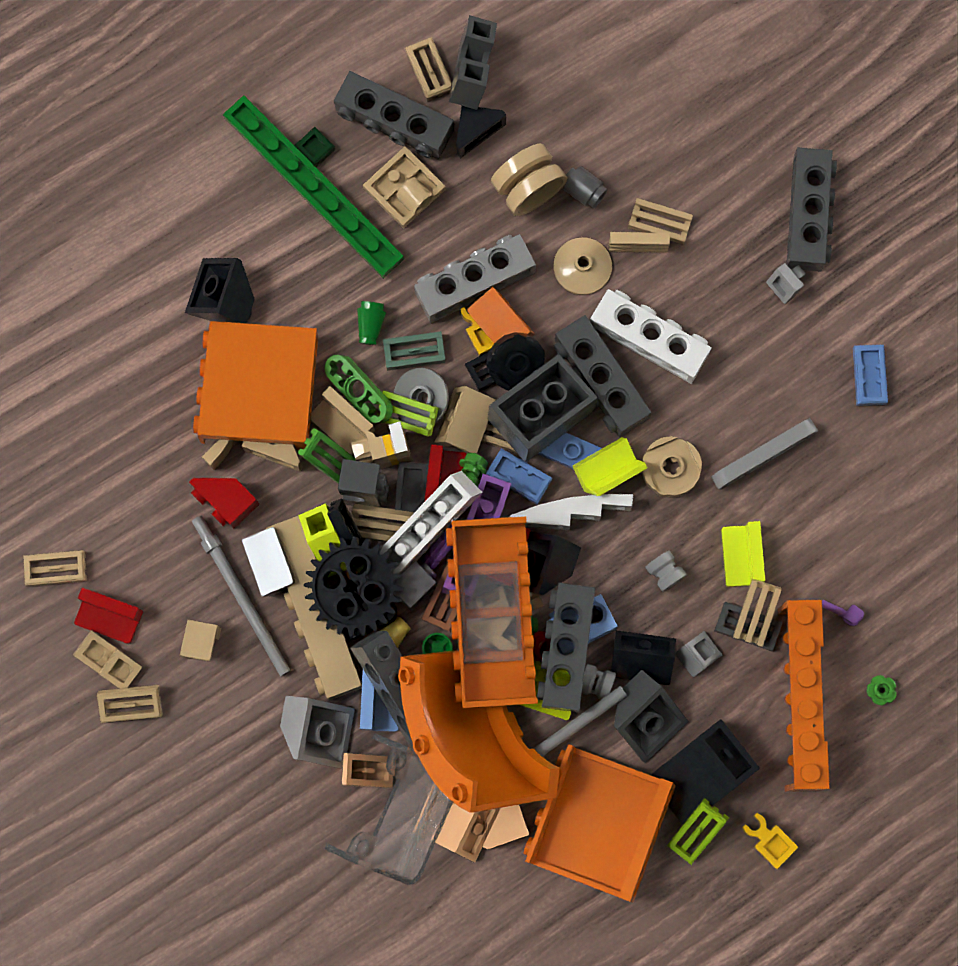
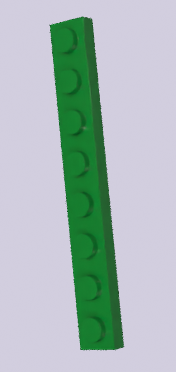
[223,95,404,279]

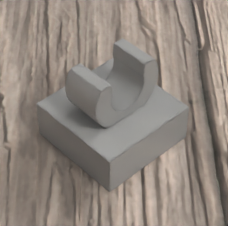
[766,263,806,304]

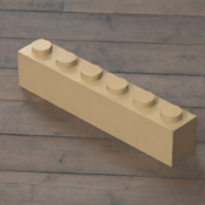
[266,516,362,701]

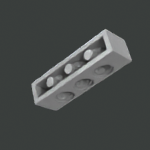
[414,234,536,324]

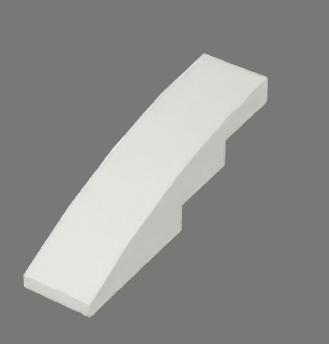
[510,494,633,530]

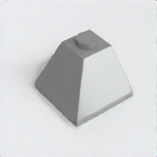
[280,696,355,769]

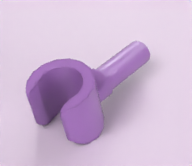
[822,600,864,626]

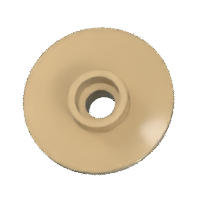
[553,237,612,295]

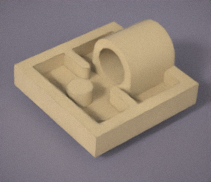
[363,146,446,229]

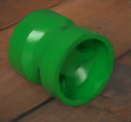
[422,633,453,654]

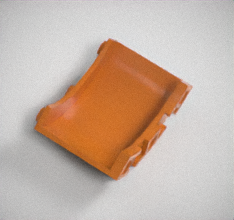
[398,647,559,813]

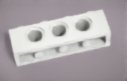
[590,289,712,384]
[380,471,483,574]

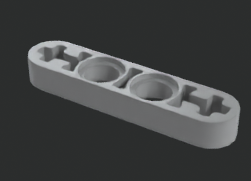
[711,418,818,490]

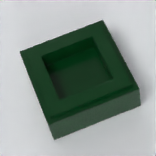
[294,127,335,167]

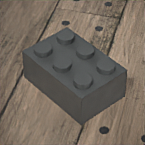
[488,354,598,463]

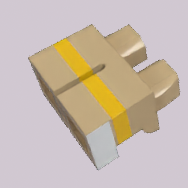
[351,422,413,469]

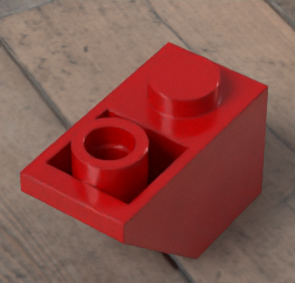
[189,478,260,529]

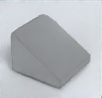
[675,631,722,677]

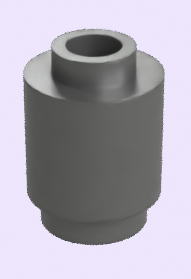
[564,166,608,208]

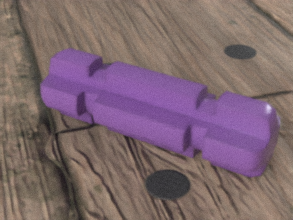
[422,524,453,569]

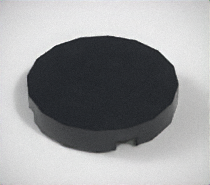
[486,332,545,391]

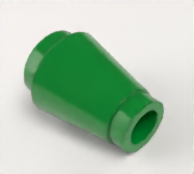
[357,301,386,345]

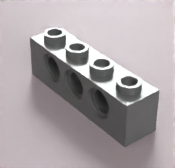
[334,71,454,159]
[786,147,837,272]
[553,315,651,437]
[537,583,595,713]
[351,631,414,751]

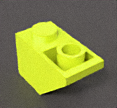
[298,503,355,578]

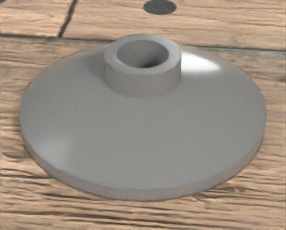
[393,368,449,427]

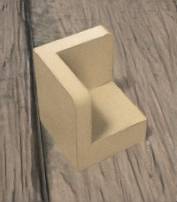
[180,620,221,661]

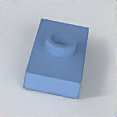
[853,345,888,406]
[538,433,602,470]
[486,448,553,505]

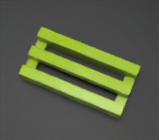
[377,390,439,436]
[667,798,729,865]

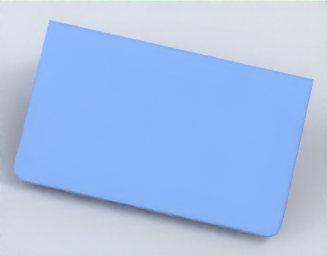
[360,670,399,732]

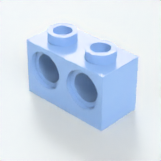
[546,594,618,655]

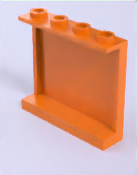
[193,321,319,450]
[524,744,676,903]

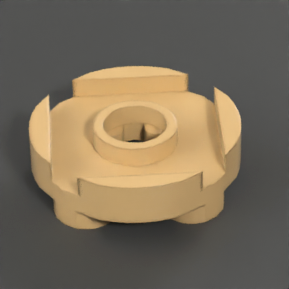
[642,436,702,497]

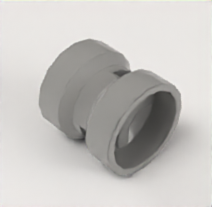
[645,550,687,592]
[582,664,616,700]

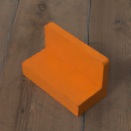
[467,287,535,343]

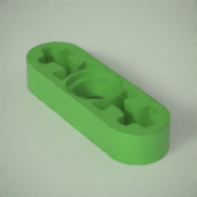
[324,355,393,423]

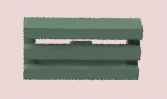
[383,331,446,371]

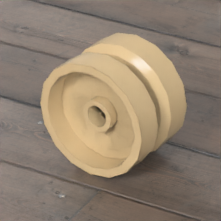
[491,143,567,216]

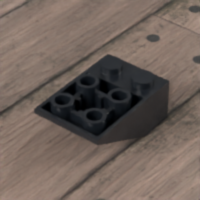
[650,719,760,825]

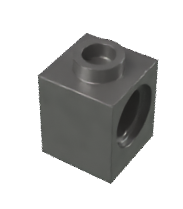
[395,561,437,611]

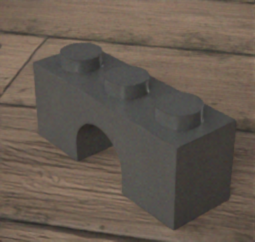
[449,15,497,110]
[338,459,389,507]

